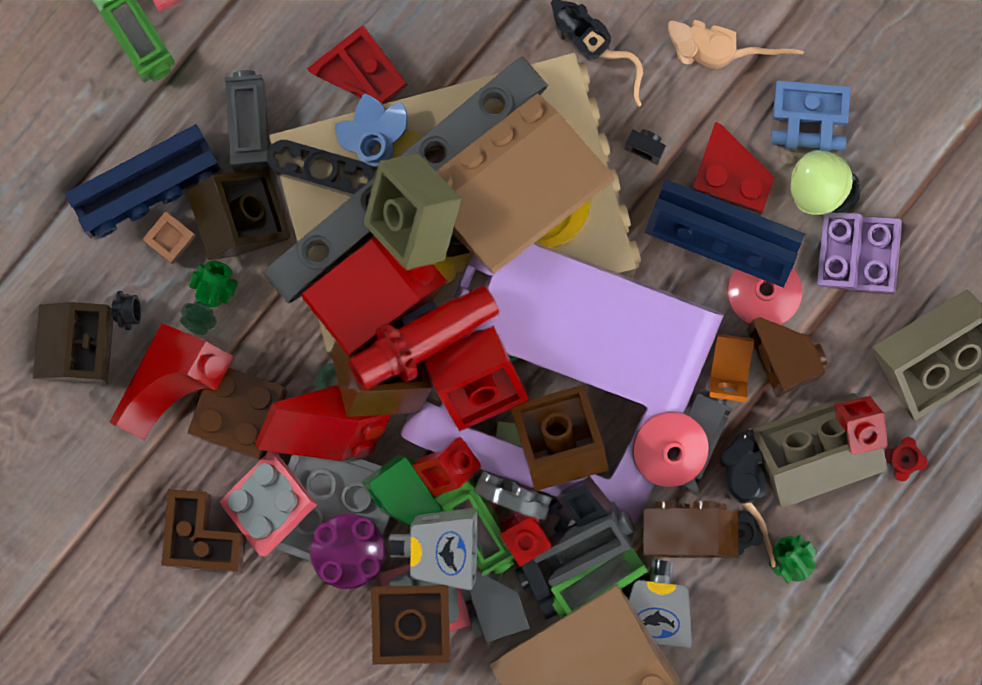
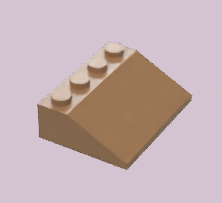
[436,93,615,275]
[489,584,680,685]

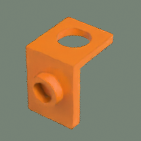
[709,334,754,402]

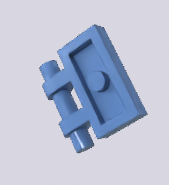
[771,81,851,152]

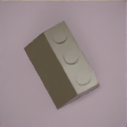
[872,289,982,421]
[753,393,888,508]

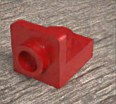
[834,396,888,455]
[412,437,481,496]
[500,516,551,566]

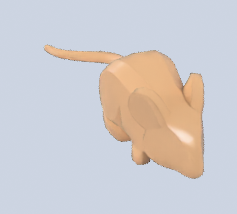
[668,20,804,69]

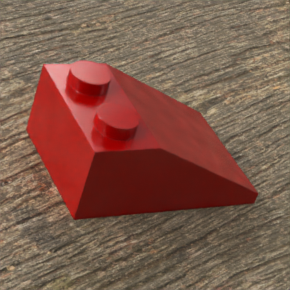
[301,237,447,356]
[255,385,392,461]

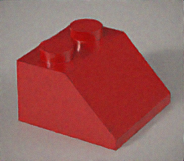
[424,325,529,432]

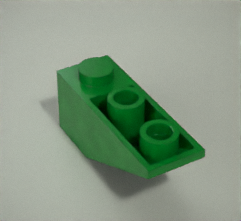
[361,456,443,528]

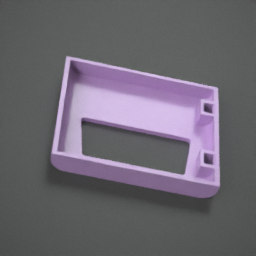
[400,242,724,524]

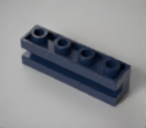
[64,124,221,239]
[644,179,805,288]

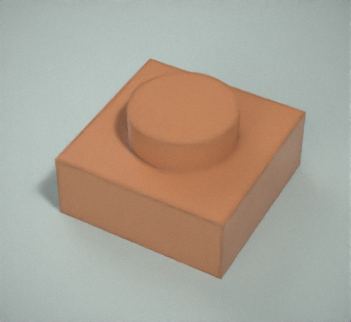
[142,211,196,265]

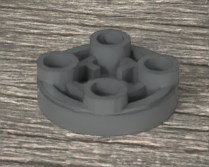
[474,471,552,520]

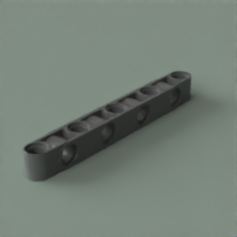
[263,56,548,304]

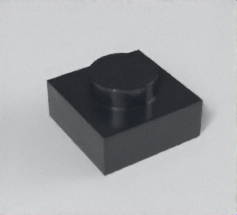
[625,129,666,165]

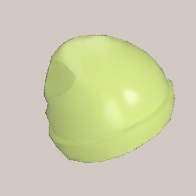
[790,150,852,215]

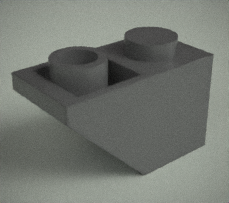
[461,571,530,643]

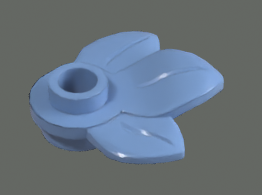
[335,94,408,167]

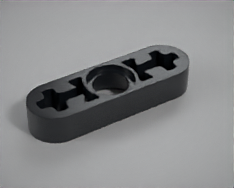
[267,140,375,197]

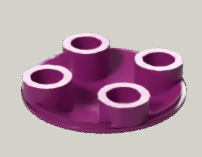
[310,514,386,590]

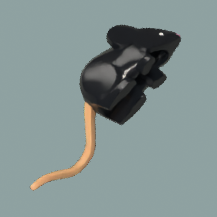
[551,0,643,107]
[720,428,776,567]

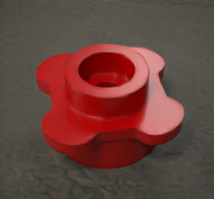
[884,437,928,481]

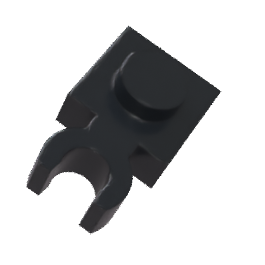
[546,476,612,532]
[515,559,558,620]

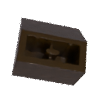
[33,302,114,384]

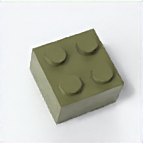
[363,153,462,270]

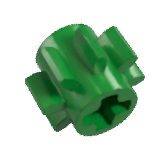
[189,261,238,307]
[769,535,818,583]

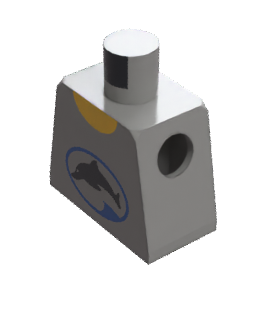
[389,508,477,590]
[628,560,692,648]

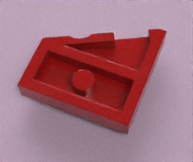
[307,25,408,104]
[692,122,775,214]

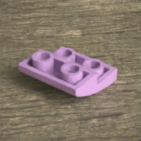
[817,212,902,294]

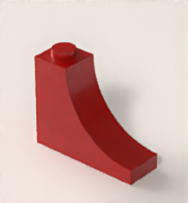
[109,323,233,441]

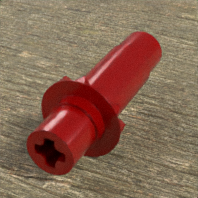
[348,285,500,391]

